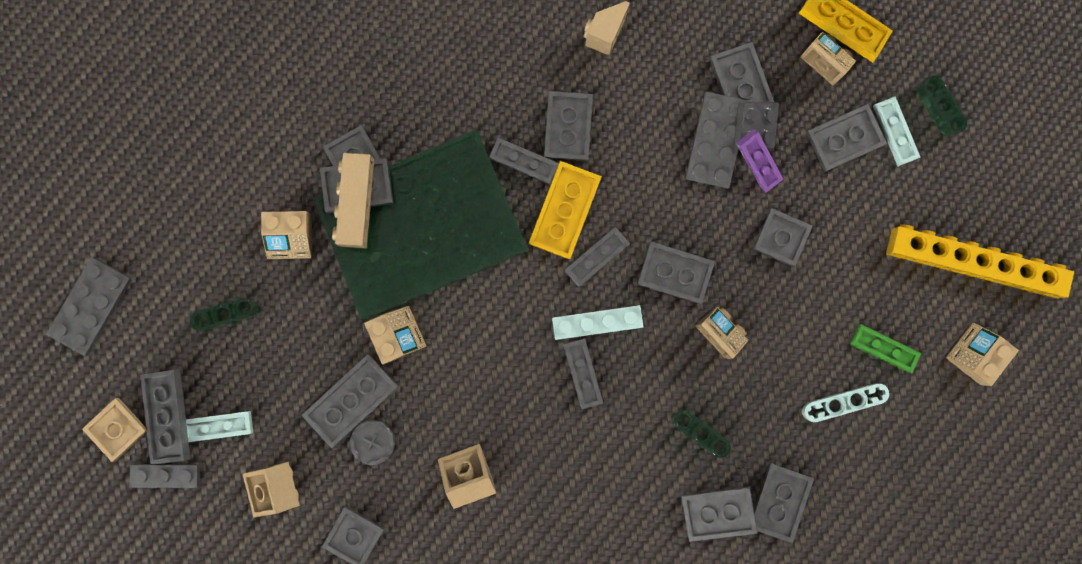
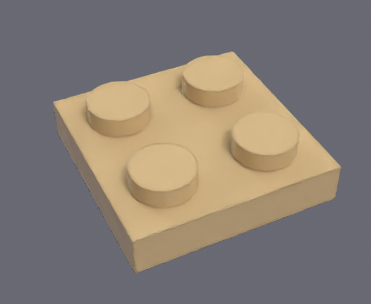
[82,398,147,462]

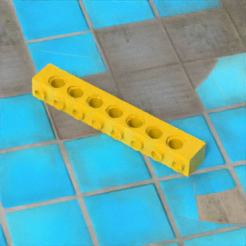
[886,224,1074,299]

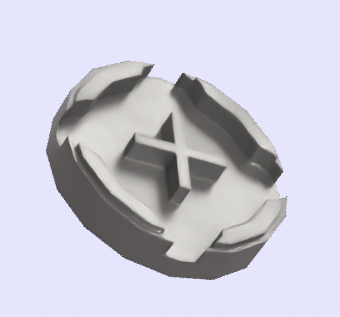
[350,420,395,465]

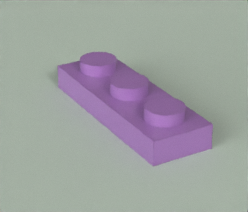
[736,129,783,192]

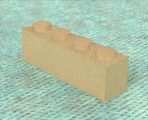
[332,153,374,248]

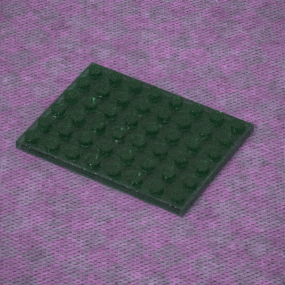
[313,129,528,321]

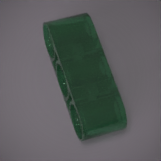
[917,75,967,137]
[190,298,259,331]
[671,409,731,458]

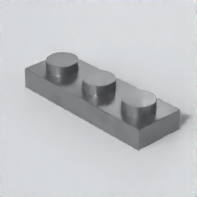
[489,138,559,185]
[565,227,630,287]
[563,338,603,409]
[129,464,200,488]

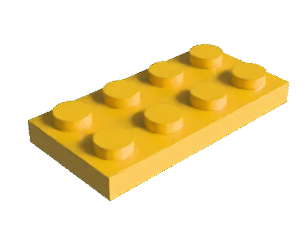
[799,0,893,63]
[529,161,602,260]

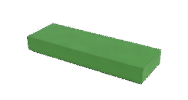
[849,324,922,373]

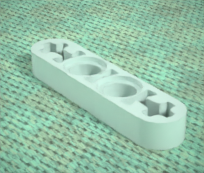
[802,383,889,422]

